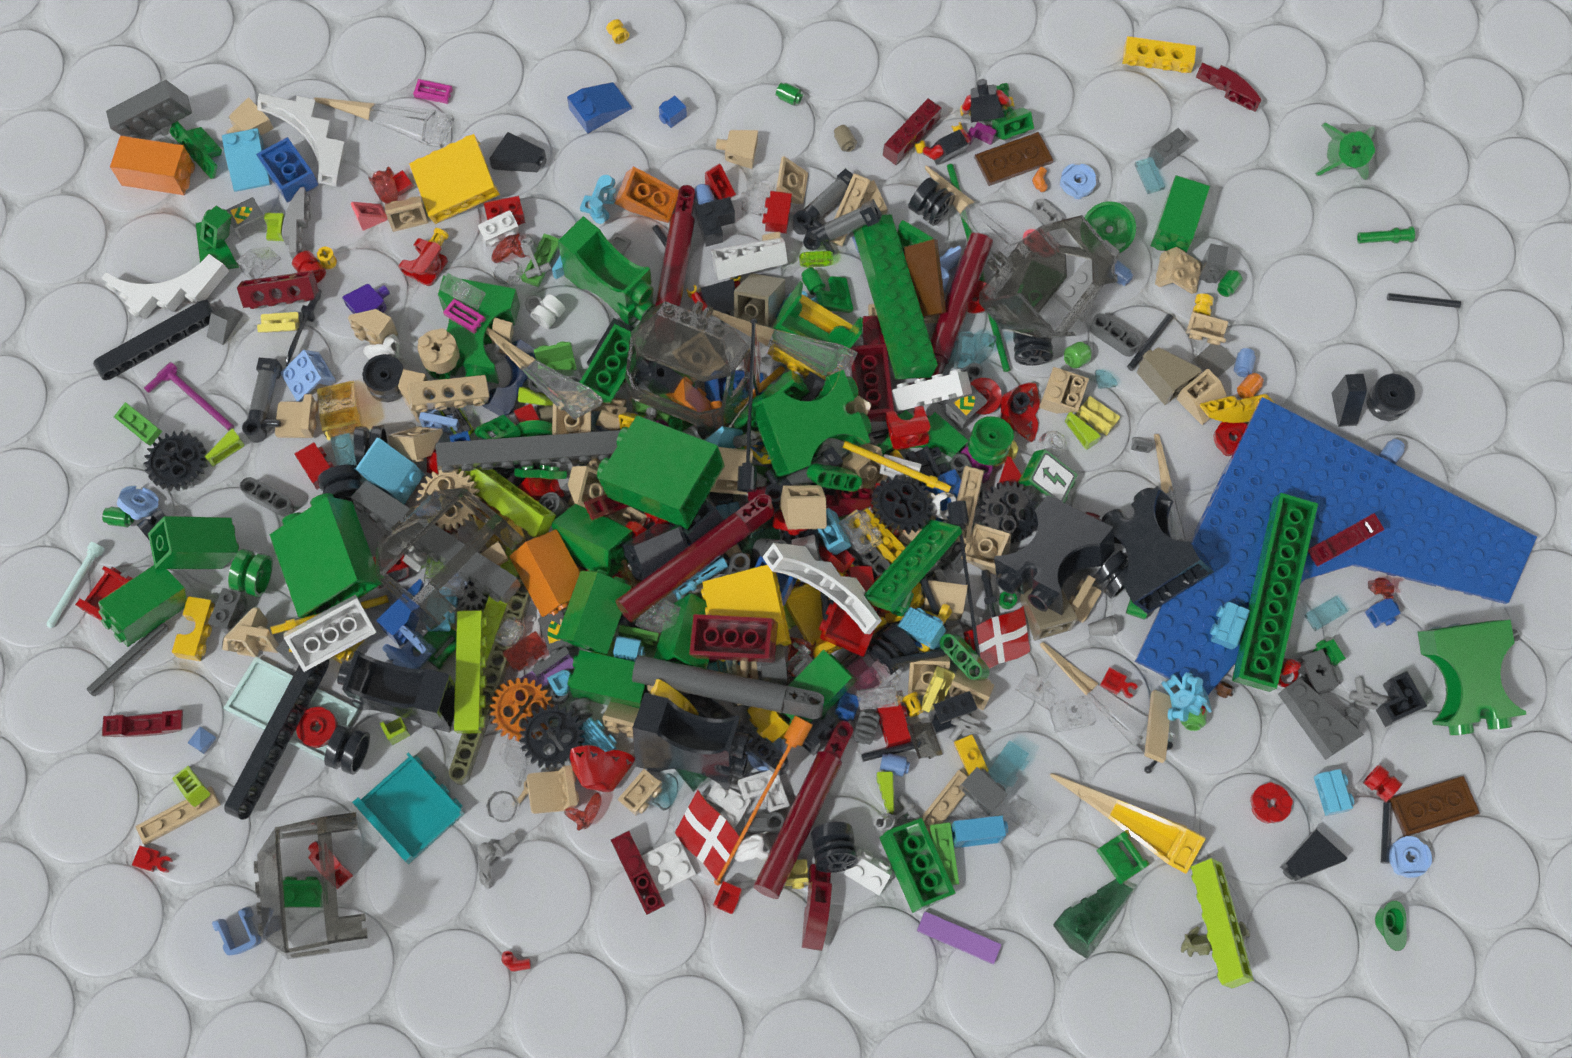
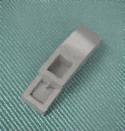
[282,187,311,260]

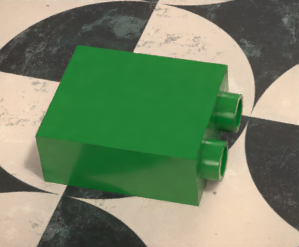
[597,415,725,529]
[269,493,382,618]

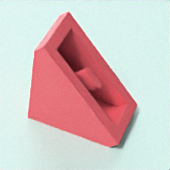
[351,202,388,231]

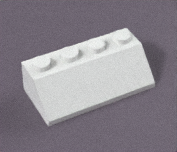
[283,595,377,672]

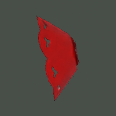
[1000,382,1040,442]
[570,745,635,792]

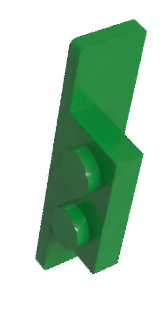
[170,121,222,179]

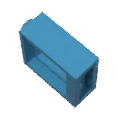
[951,815,1008,848]

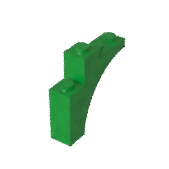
[876,410,969,458]

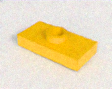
[953,735,989,776]

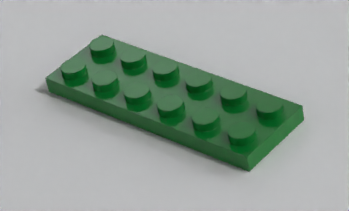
[864,520,962,612]

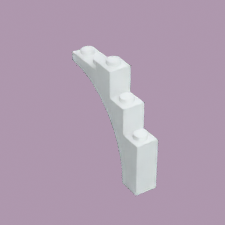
[257,93,344,187]
[102,254,229,320]
[763,543,882,634]

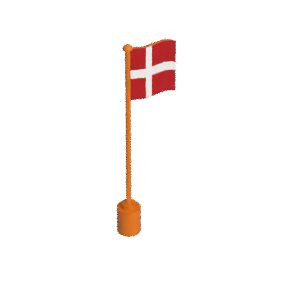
[675,716,813,886]

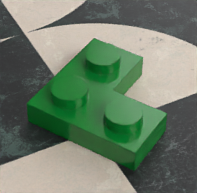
[816,276,854,313]
[515,465,567,479]

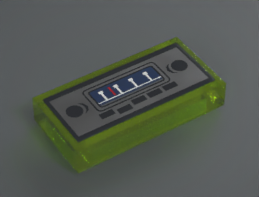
[439,407,475,435]

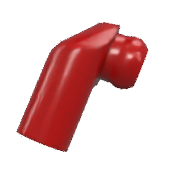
[501,950,531,972]

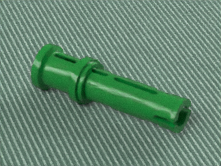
[1357,226,1415,244]

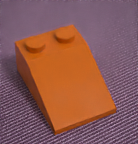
[614,166,679,223]
[665,377,713,426]

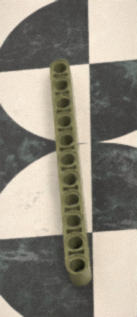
[449,578,531,785]

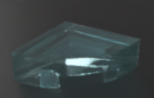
[1094,370,1117,389]

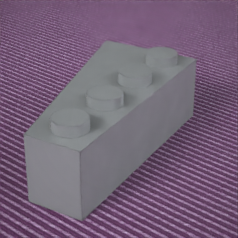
[1055,240,1119,322]

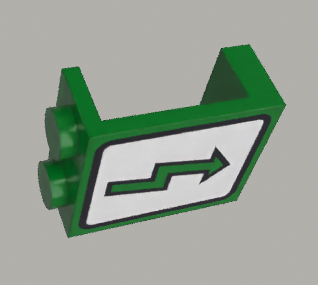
[1018,449,1078,503]

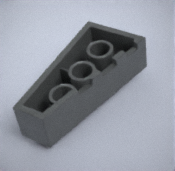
[1278,678,1364,760]

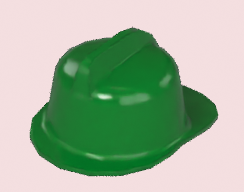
[1375,901,1407,951]

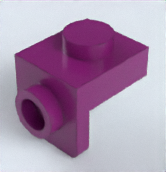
[968,122,996,145]

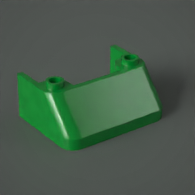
[772,281,863,370]

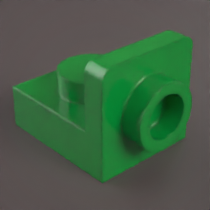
[1312,639,1346,667]

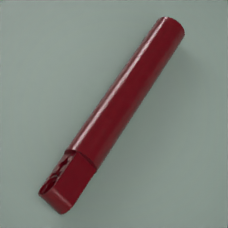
[650,185,695,342]
[919,233,993,381]
[616,494,774,622]
[753,721,853,899]

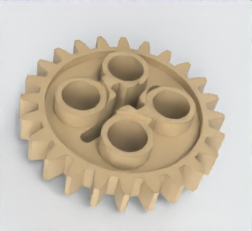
[417,469,481,531]

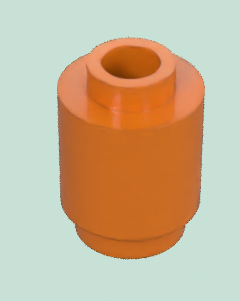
[1237,373,1264,399]

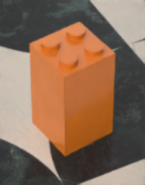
[110,136,195,195]
[509,529,580,617]

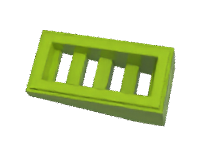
[518,387,558,406]
[1065,412,1101,450]
[205,428,245,467]
[172,765,210,807]
[876,772,894,815]

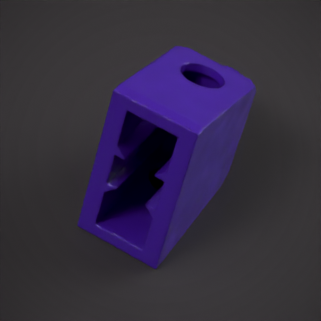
[342,284,390,314]

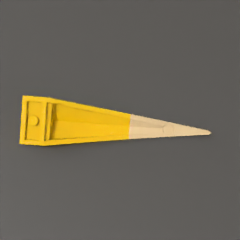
[1050,773,1206,874]

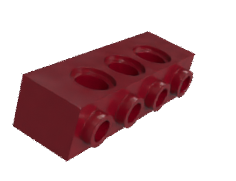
[882,98,942,165]
[237,270,319,309]

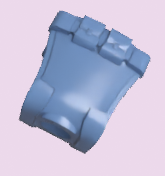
[382,626,436,669]
[212,907,262,955]

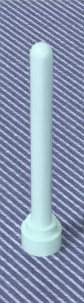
[47,542,105,628]

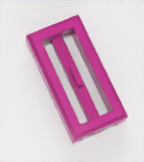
[413,79,453,104]
[443,298,485,334]

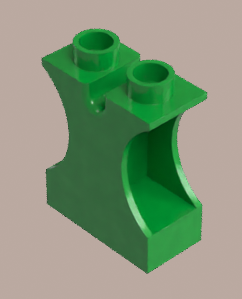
[558,216,655,326]
[426,275,520,384]
[752,370,872,477]
[1417,620,1527,736]

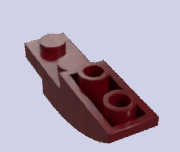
[1196,62,1261,112]
[824,488,873,517]
[610,830,665,915]
[801,864,832,951]

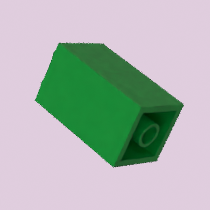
[1150,175,1210,253]
[552,504,633,577]
[148,516,239,569]
[98,565,187,647]
[556,569,631,654]
[654,593,709,669]
[779,649,858,724]
[567,650,648,708]

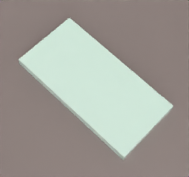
[223,657,359,761]

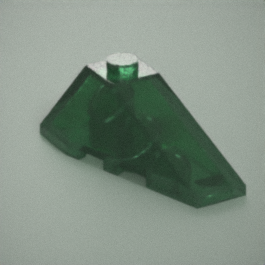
[1053,879,1133,959]

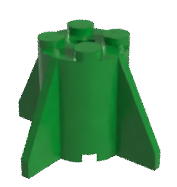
[1315,122,1375,180]

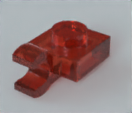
[1368,578,1394,599]

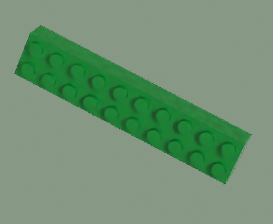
[853,214,937,379]
[1232,493,1318,692]

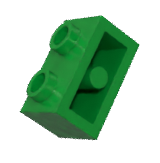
[991,107,1034,140]
[200,205,232,250]

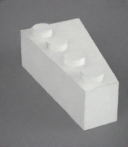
[711,238,788,280]
[892,369,972,412]

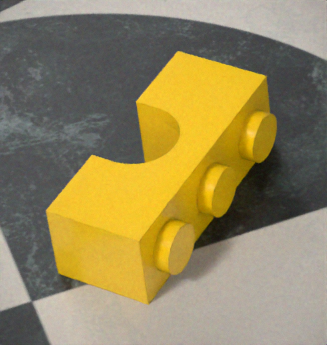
[172,596,215,661]

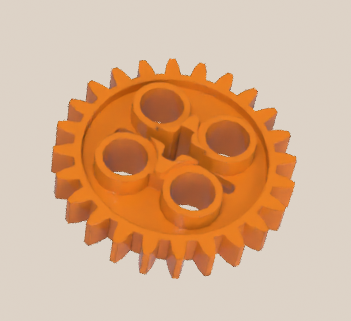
[488,677,554,743]

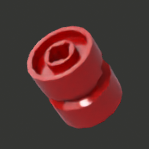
[292,250,326,283]
[1363,764,1403,802]

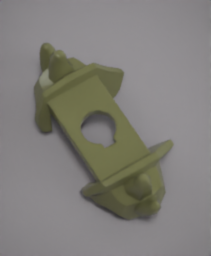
[1181,921,1250,957]

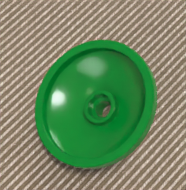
[1081,201,1136,254]

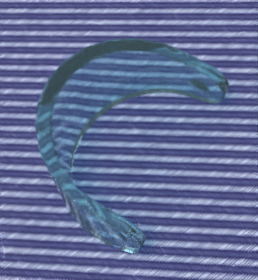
[651,773,678,811]

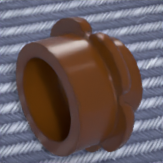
[1215,681,1234,698]

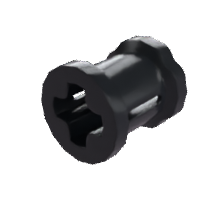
[1010,392,1030,415]

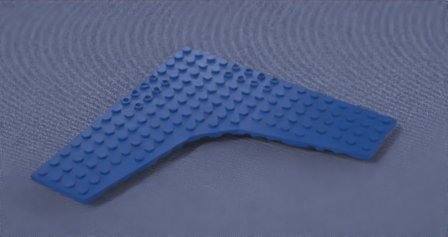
[1134,397,1537,695]

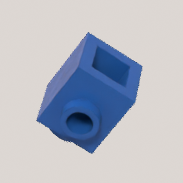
[659,95,687,128]
[1365,597,1401,628]

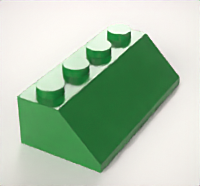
[578,324,648,403]
[734,370,810,434]
[879,818,956,913]

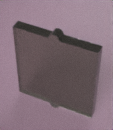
[1193,344,1236,378]
[907,722,943,759]

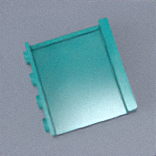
[352,752,464,865]

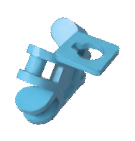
[580,175,617,224]
[1161,672,1212,722]

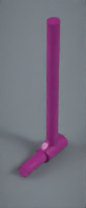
[144,361,234,431]

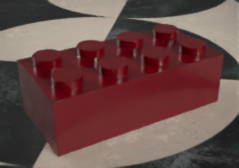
[848,344,894,422]
[689,614,778,663]

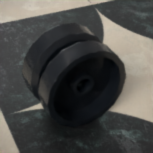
[362,354,404,402]
[1366,373,1415,421]
[354,425,388,466]
[317,464,363,504]
[1093,550,1128,599]
[324,724,370,775]

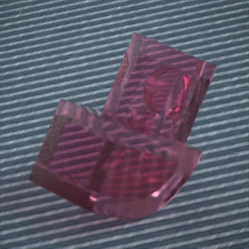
[846,658,880,695]

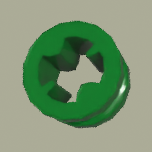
[999,591,1017,610]

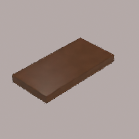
[974,132,1053,186]
[905,239,946,318]
[1389,776,1480,837]

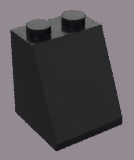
[623,523,688,581]

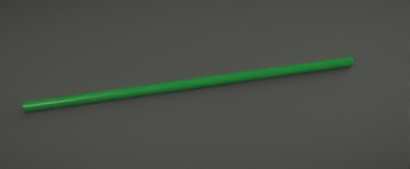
[947,164,1011,372]

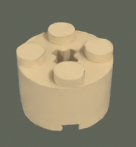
[418,328,460,374]

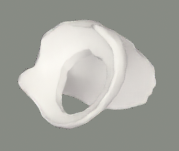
[363,334,403,360]
[924,490,956,520]
[733,831,772,862]

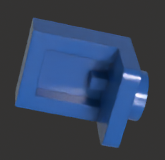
[835,692,861,722]

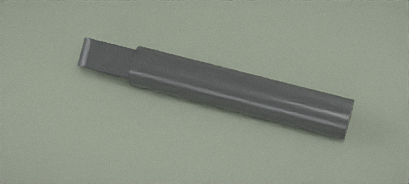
[632,655,824,719]

